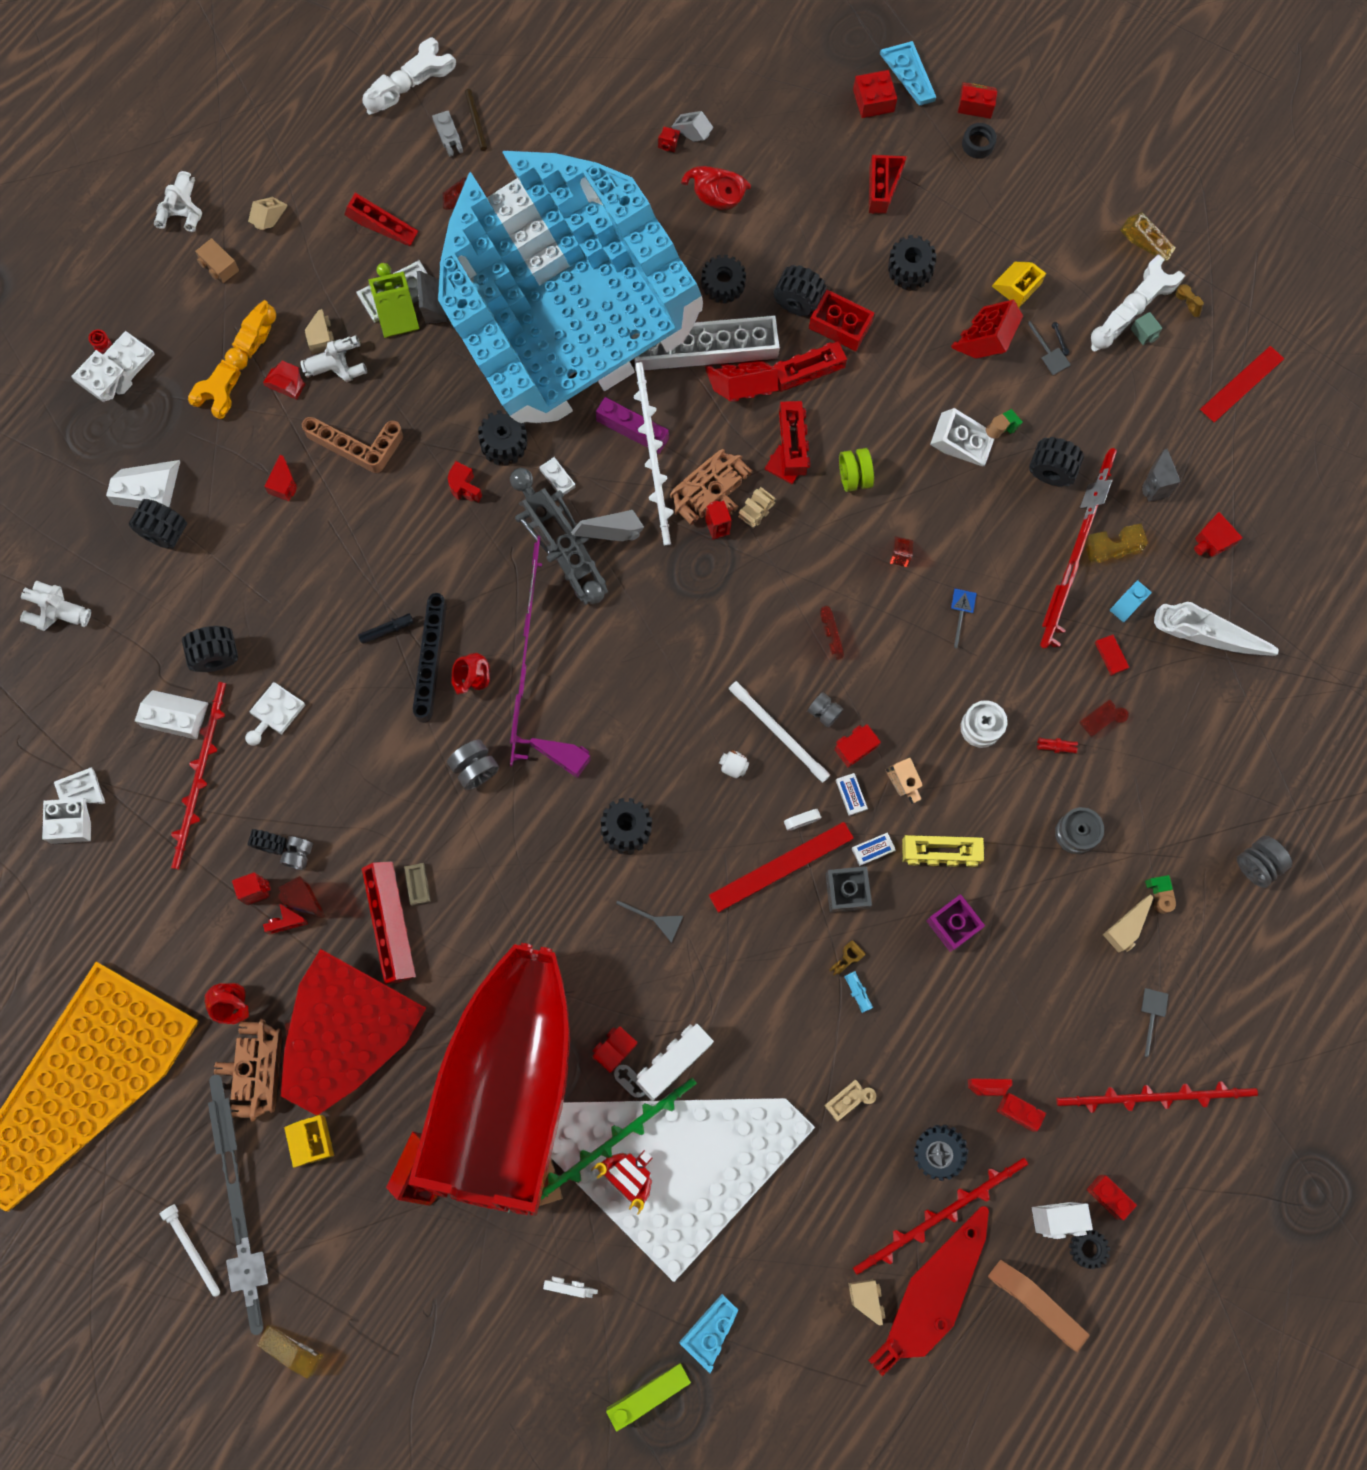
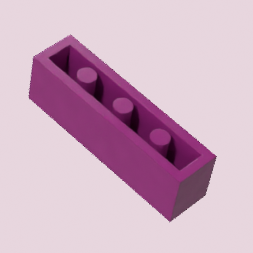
[596,397,669,454]

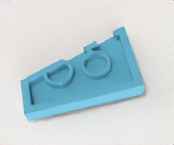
[679,1294,738,1373]

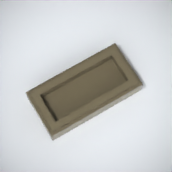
[404,863,431,906]

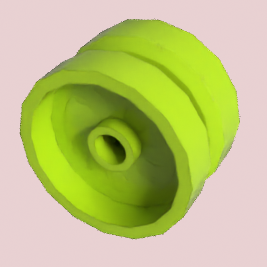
[839,448,874,492]

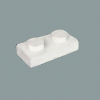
[539,457,576,496]

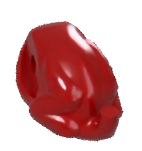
[681,166,751,210]

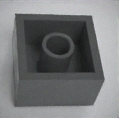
[825,866,872,913]

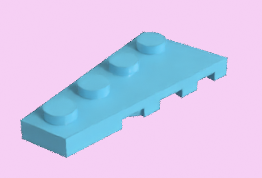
[880,41,936,106]

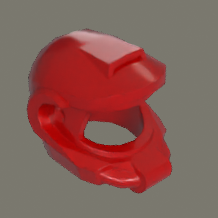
[452,653,490,695]
[204,983,249,1024]

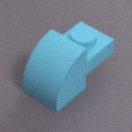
[1110,580,1152,622]

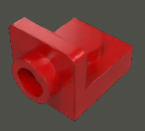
[658,127,680,152]

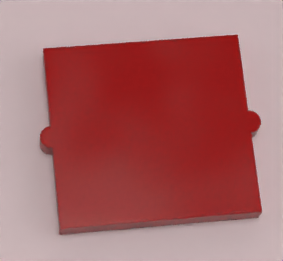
[764,445,800,484]

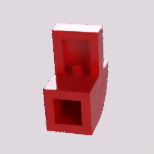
[448,461,482,503]

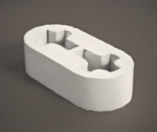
[784,809,821,831]

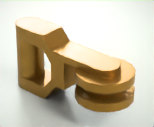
[1176,284,1204,317]
[829,940,866,976]

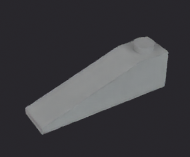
[571,510,644,541]

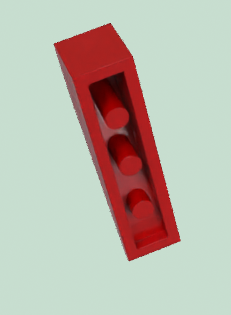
[344,193,418,246]

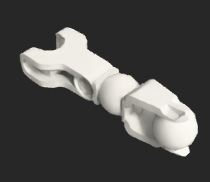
[362,37,456,115]

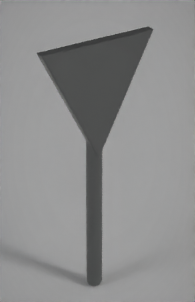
[616,901,683,943]

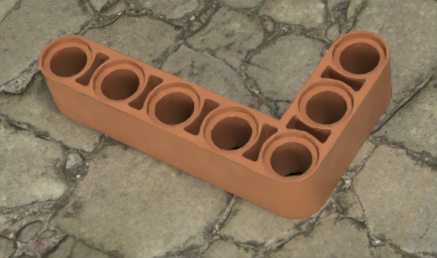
[302,417,403,473]
[988,1260,1090,1353]

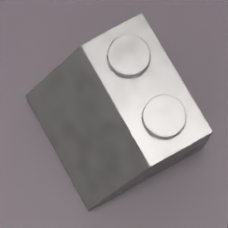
[1142,449,1181,502]

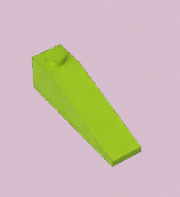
[606,1363,691,1432]

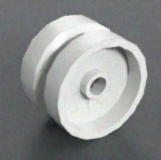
[960,701,1007,748]

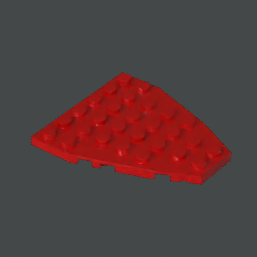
[281,949,426,1116]

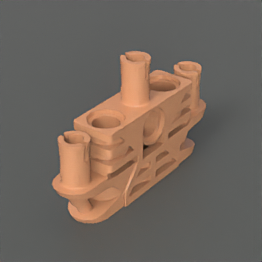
[670,449,753,525]
[214,1018,282,1122]

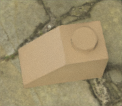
[248,197,287,230]

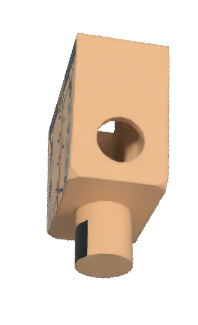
[885,758,923,804]

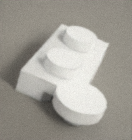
[543,1276,598,1298]

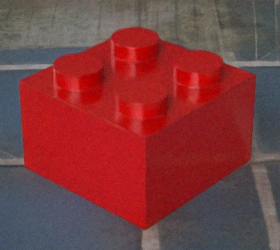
[853,70,897,118]

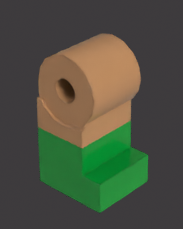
[986,409,1023,439]
[1145,875,1176,914]

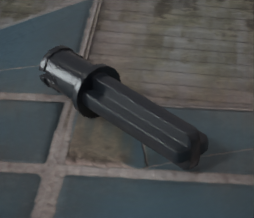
[358,613,414,644]

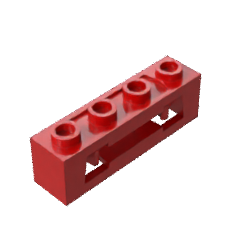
[772,341,847,392]
[779,401,811,476]

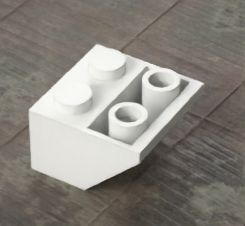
[42,798,91,844]

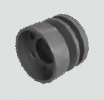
[1237,835,1292,888]

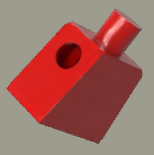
[1194,512,1243,557]

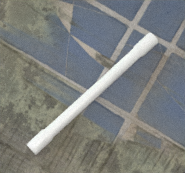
[729,681,830,783]

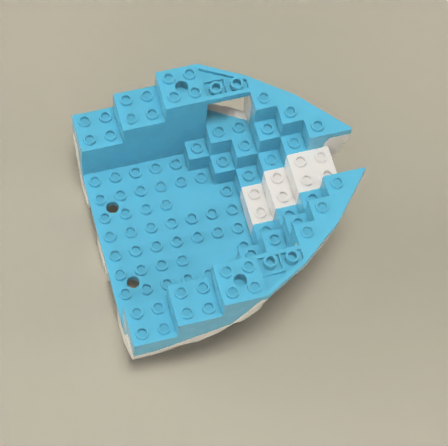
[438,151,703,423]

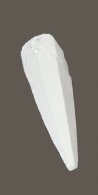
[1154,602,1279,656]

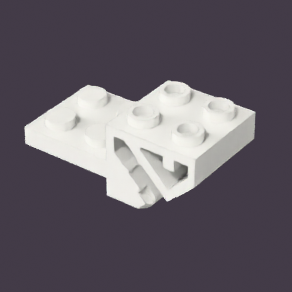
[71,331,155,402]

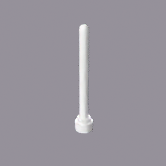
[159,1204,220,1297]

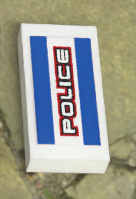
[836,773,868,816]
[852,833,895,866]

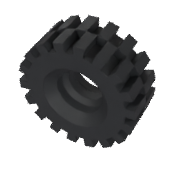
[701,254,746,303]

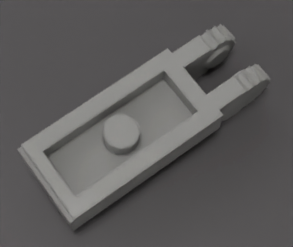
[432,111,463,157]

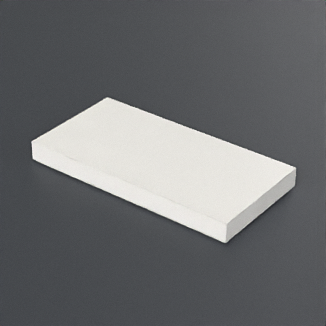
[357,260,428,323]

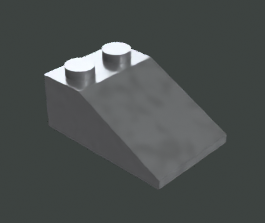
[417,271,447,323]

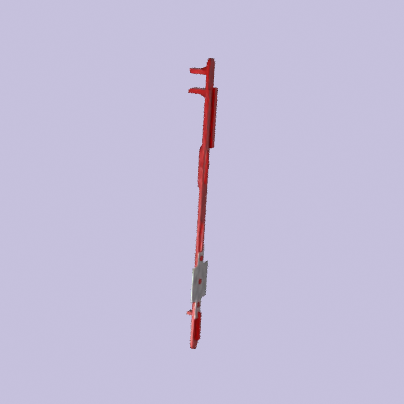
[1040,448,1117,649]

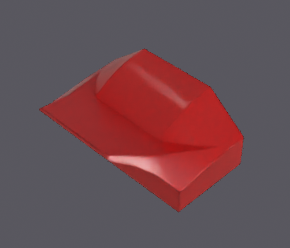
[263,360,305,400]
[968,1079,1012,1096]

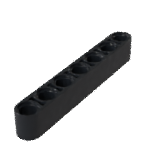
[413,593,447,723]

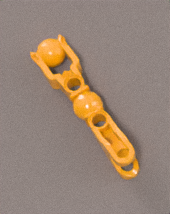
[188,300,276,419]

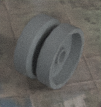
[1055,807,1104,854]

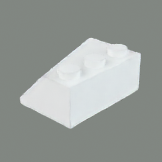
[106,460,180,508]

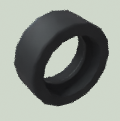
[962,123,997,159]

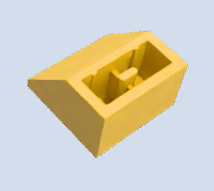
[992,261,1046,307]
[284,1115,334,1168]

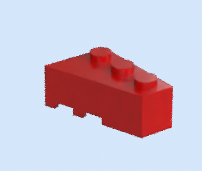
[869,155,907,214]

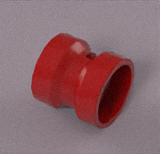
[88,329,112,354]

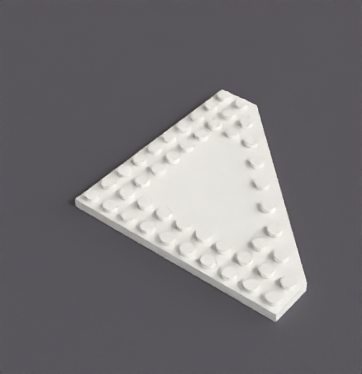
[551,1099,815,1282]

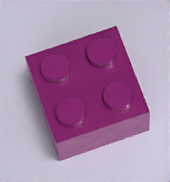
[926,894,985,952]

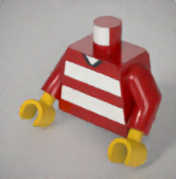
[591,1150,653,1215]

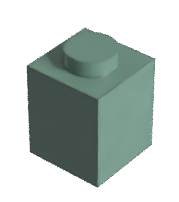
[1131,312,1162,345]

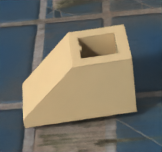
[305,309,335,355]
[848,1279,885,1325]

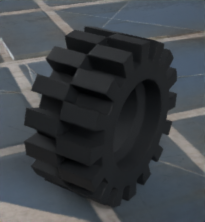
[247,829,287,855]
[1069,1230,1110,1269]

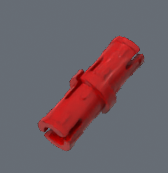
[1037,738,1078,754]

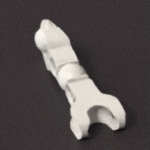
[1091,255,1185,351]

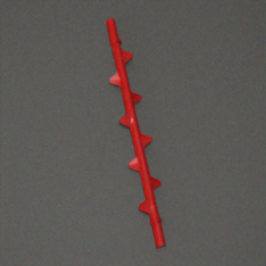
[171,682,226,870]
[1056,1082,1258,1113]
[852,1157,1028,1275]

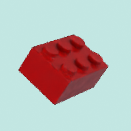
[808,290,875,351]

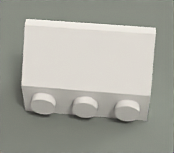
[135,690,208,739]

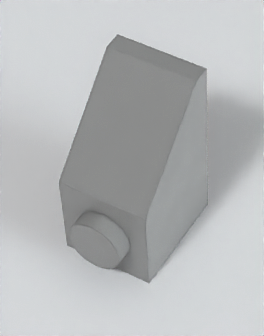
[671,111,713,141]

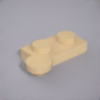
[824,1080,876,1122]

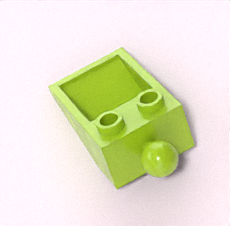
[368,263,419,338]

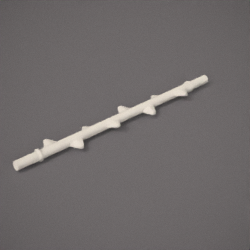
[634,362,674,546]

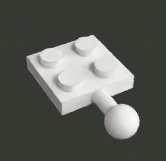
[245,682,305,746]

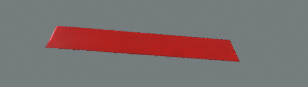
[1200,346,1285,422]

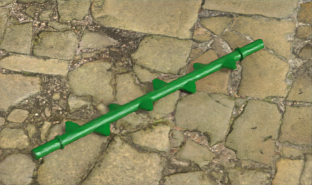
[540,1077,697,1201]

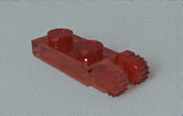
[820,606,844,660]

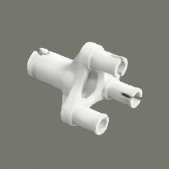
[154,171,202,232]
[301,335,368,382]
[20,581,91,631]

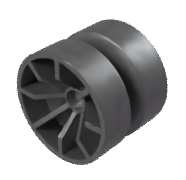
[447,739,499,790]

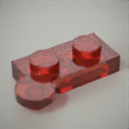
[1079,699,1129,737]

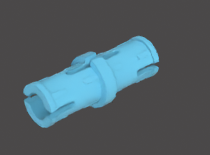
[844,971,873,1013]

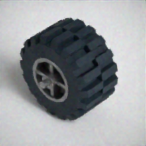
[914,1124,968,1181]

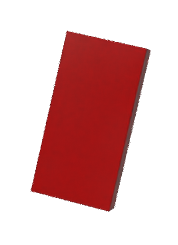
[1095,634,1129,676]

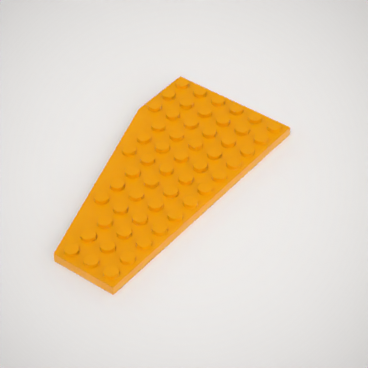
[0,962,200,1212]

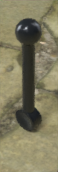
[1052,322,1069,356]

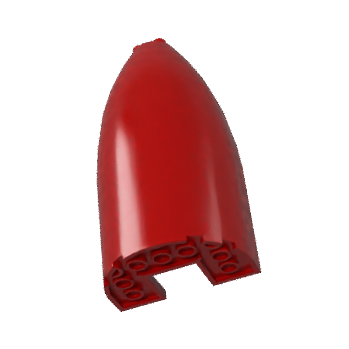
[408,943,570,1216]

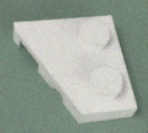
[54,767,105,804]

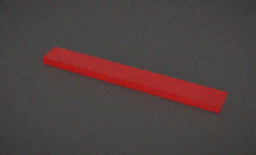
[709,822,854,913]

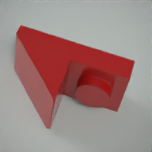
[263,904,308,935]

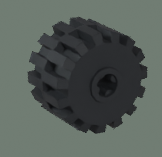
[888,235,936,290]
[773,265,827,317]
[478,410,527,466]
[1029,437,1084,487]
[128,499,187,549]
[182,626,238,672]
[601,798,652,854]

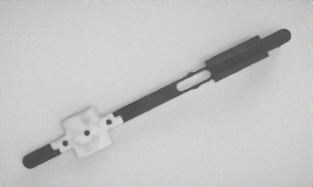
[208,1075,268,1335]

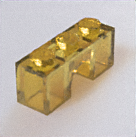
[1085,523,1148,563]

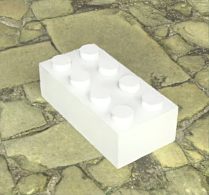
[636,1024,714,1101]

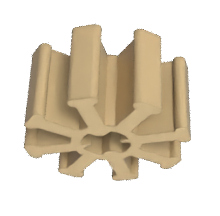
[738,487,776,528]

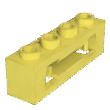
[902,835,984,867]

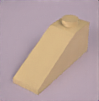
[1103,895,1153,952]

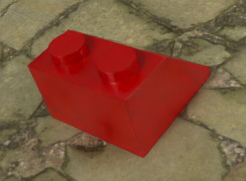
[957,82,997,119]

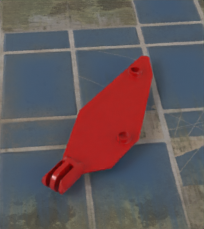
[868,1206,989,1377]

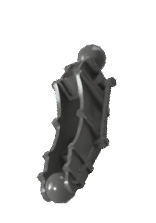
[510,468,608,605]

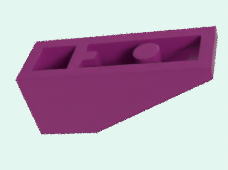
[530,738,591,778]

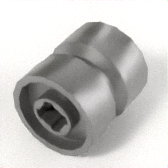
[807,692,844,728]
[280,836,313,870]

